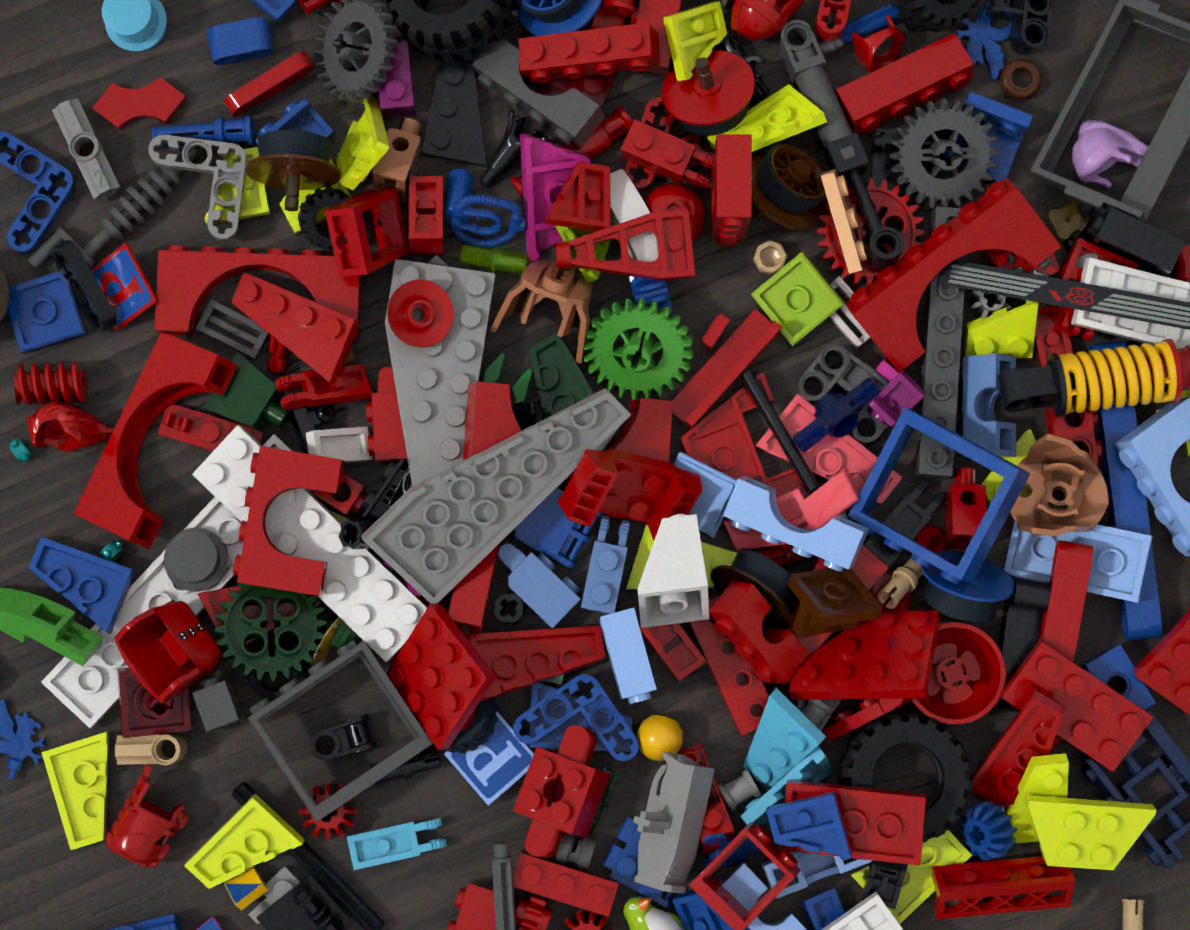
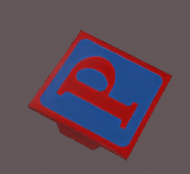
[91,242,159,333]

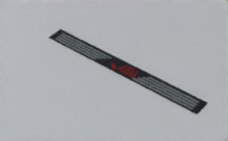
[939,260,1190,330]

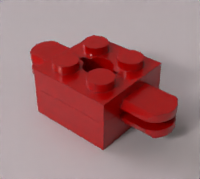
[513,725,611,859]

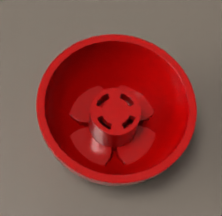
[912,622,1006,724]

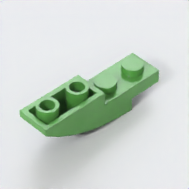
[0,587,103,666]

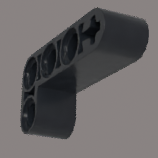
[992,577,1051,713]

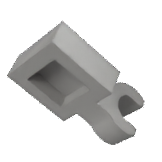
[248,866,300,925]

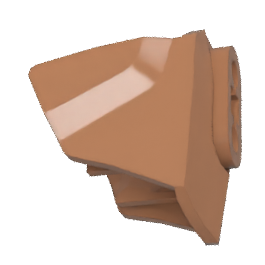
[490,260,594,364]
[1010,434,1109,536]

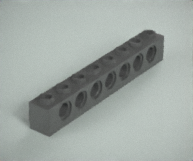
[914,206,967,480]

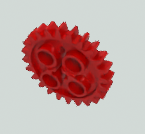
[815,178,925,286]

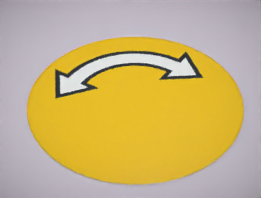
[311,617,343,667]

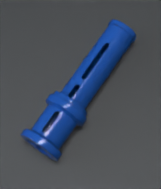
[152,115,255,146]

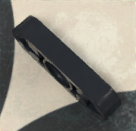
[51,240,117,333]

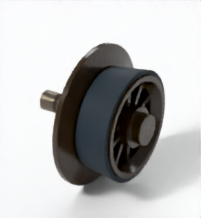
[711,550,797,630]

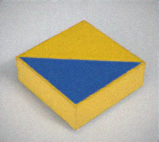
[224,866,269,911]

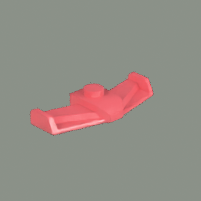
[722,467,859,551]

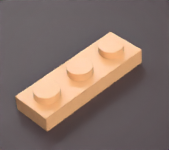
[821,169,868,274]

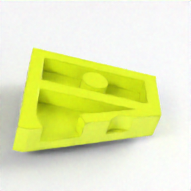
[663,1,727,81]

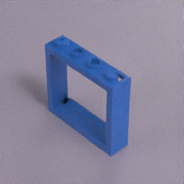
[848,407,1030,585]

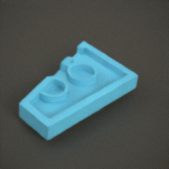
[740,746,834,826]

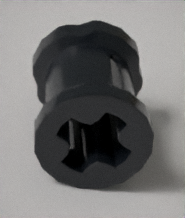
[494,593,525,624]

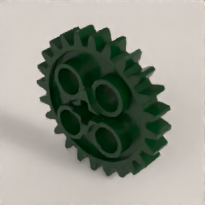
[214,583,326,684]

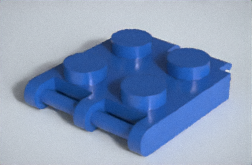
[513,485,603,568]
[602,816,701,909]

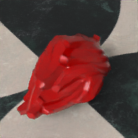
[26,401,114,453]

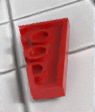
[231,272,360,384]
[467,625,605,702]
[970,690,1065,811]

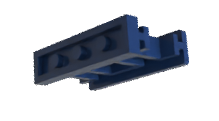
[1079,709,1190,869]

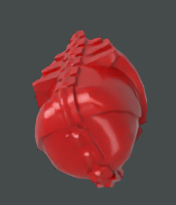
[106,764,189,868]

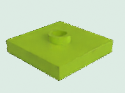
[751,251,845,346]

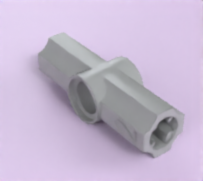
[52,98,121,201]

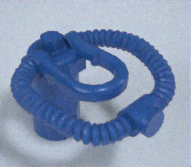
[443,169,526,248]

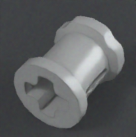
[717,769,761,812]

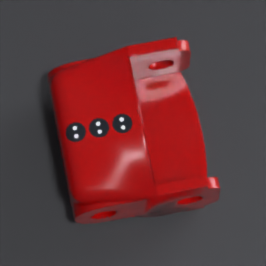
[114,600,222,704]

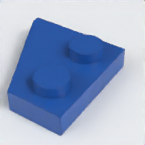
[766,791,852,860]

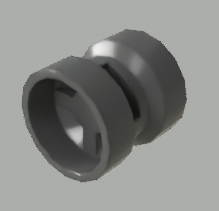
[554,832,597,872]

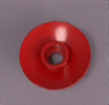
[387,279,454,348]

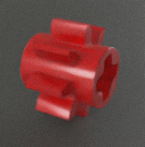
[515,895,553,930]

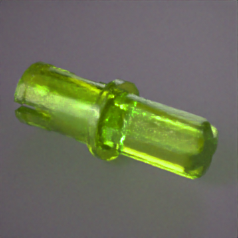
[460,245,528,275]

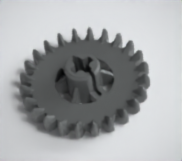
[313,0,397,102]
[889,98,1000,208]

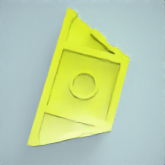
[336,96,390,190]
[1024,795,1157,870]

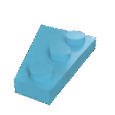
[743,688,826,790]

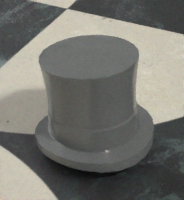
[164,528,228,592]

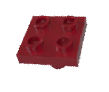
[117,667,191,738]

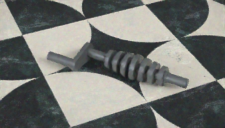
[27,148,199,269]

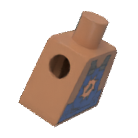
[372,118,422,204]

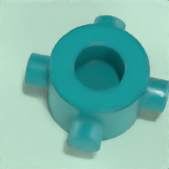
[9,438,32,462]
[100,540,124,562]

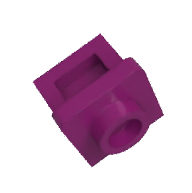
[868,370,926,427]

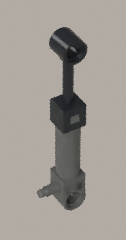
[778,20,904,270]

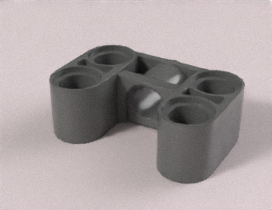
[796,344,889,445]

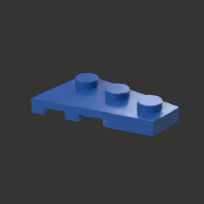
[29,537,136,635]
[529,682,632,752]

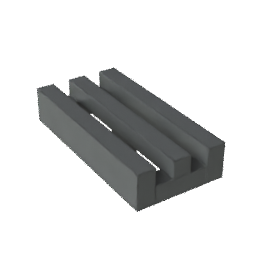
[195,299,270,360]

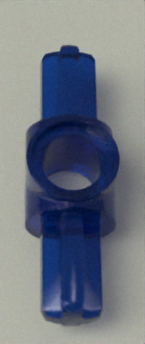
[793,378,880,452]

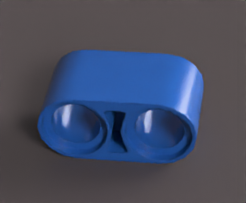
[206,17,274,65]

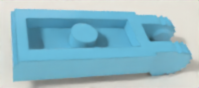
[347,818,447,870]

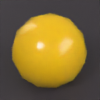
[637,715,683,762]

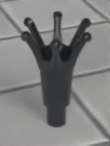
[480,109,549,187]

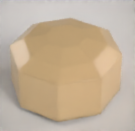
[753,240,787,275]

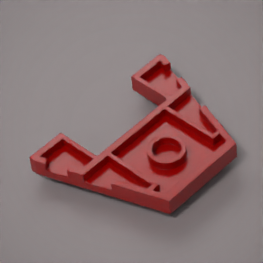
[680,372,810,497]

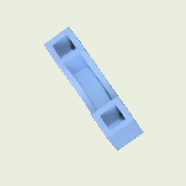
[723,476,869,572]

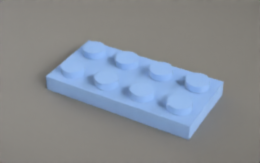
[1004,521,1153,603]

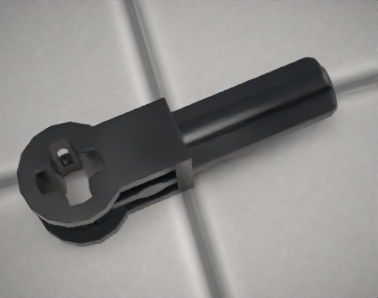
[861,860,908,909]

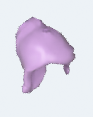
[1072,120,1149,188]

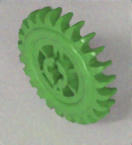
[584,298,694,400]

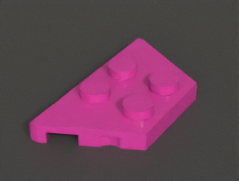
[520,134,590,261]

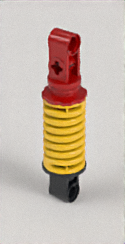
[997,339,1190,418]

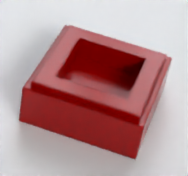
[701,313,730,352]

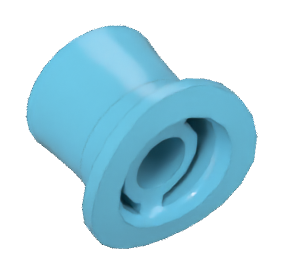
[102,0,167,52]

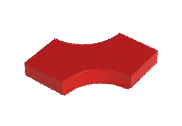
[92,76,187,130]

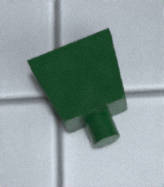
[204,353,291,432]

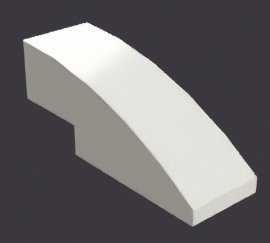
[610,169,658,262]

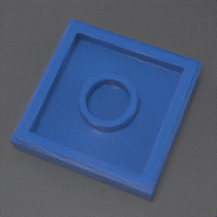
[7,271,87,354]

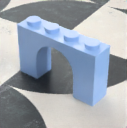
[1114,397,1190,556]
[599,607,657,704]

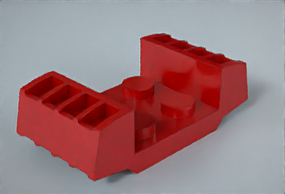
[558,449,702,540]

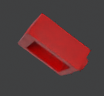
[325,187,410,276]
[689,821,801,930]

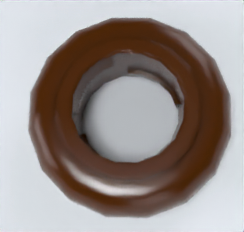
[1000,59,1041,100]

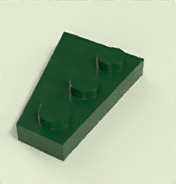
[529,332,595,420]

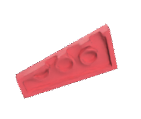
[755,394,903,505]

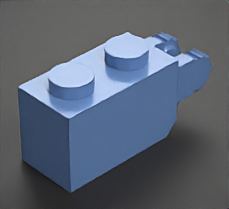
[581,516,630,614]
[498,543,581,629]

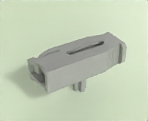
[633,751,715,893]

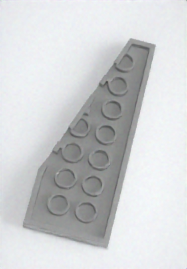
[385,259,495,487]
[361,388,631,604]

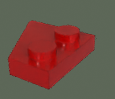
[544,161,610,232]

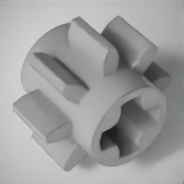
[970,290,1011,318]

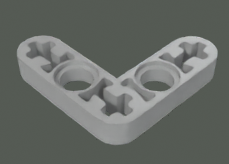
[148,135,247,242]

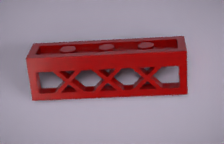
[672,309,782,430]
[931,856,1075,919]

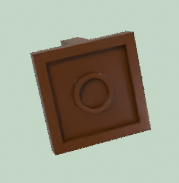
[788,568,883,637]

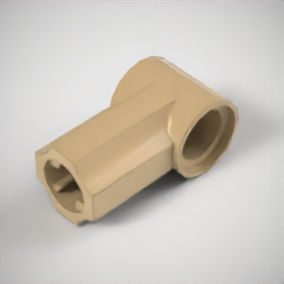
[115,733,188,765]

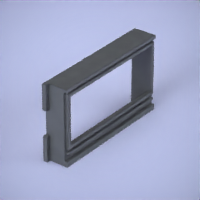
[1030,0,1190,223]

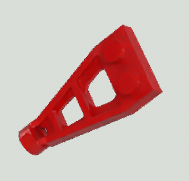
[555,209,695,281]

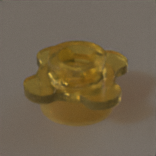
[1048,200,1087,239]

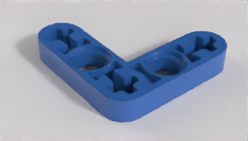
[0,132,76,254]
[513,674,639,761]

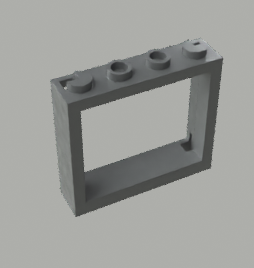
[247,640,432,822]

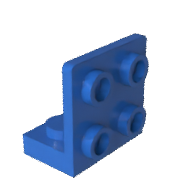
[942,92,1033,182]

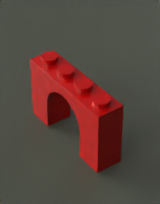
[710,134,752,247]
[233,446,345,596]

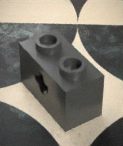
[192,677,247,732]

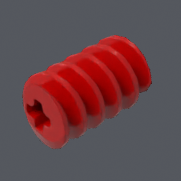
[14,361,88,405]

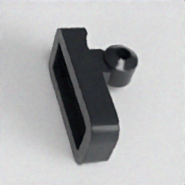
[289,404,335,454]

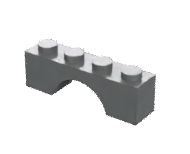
[472,38,605,148]

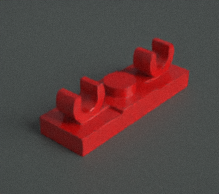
[157,404,265,452]

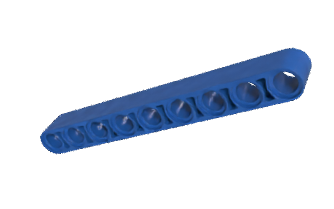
[1089,341,1162,641]

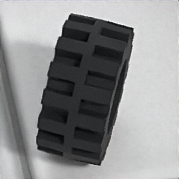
[298,187,351,251]

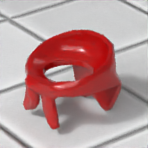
[851,15,906,73]

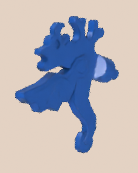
[956,2,1030,81]
[0,700,45,780]
[701,823,760,872]

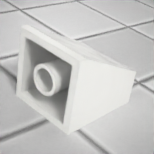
[637,514,709,628]

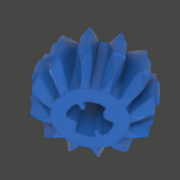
[628,276,672,315]
[959,800,1018,861]

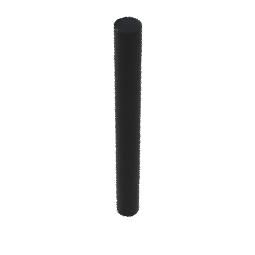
[740,369,819,492]

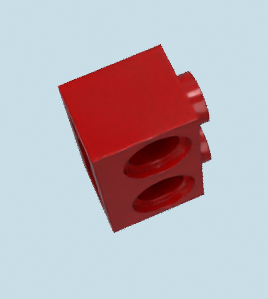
[409,176,444,254]
[1044,405,1102,466]
[639,623,706,682]

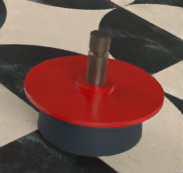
[662,50,755,136]

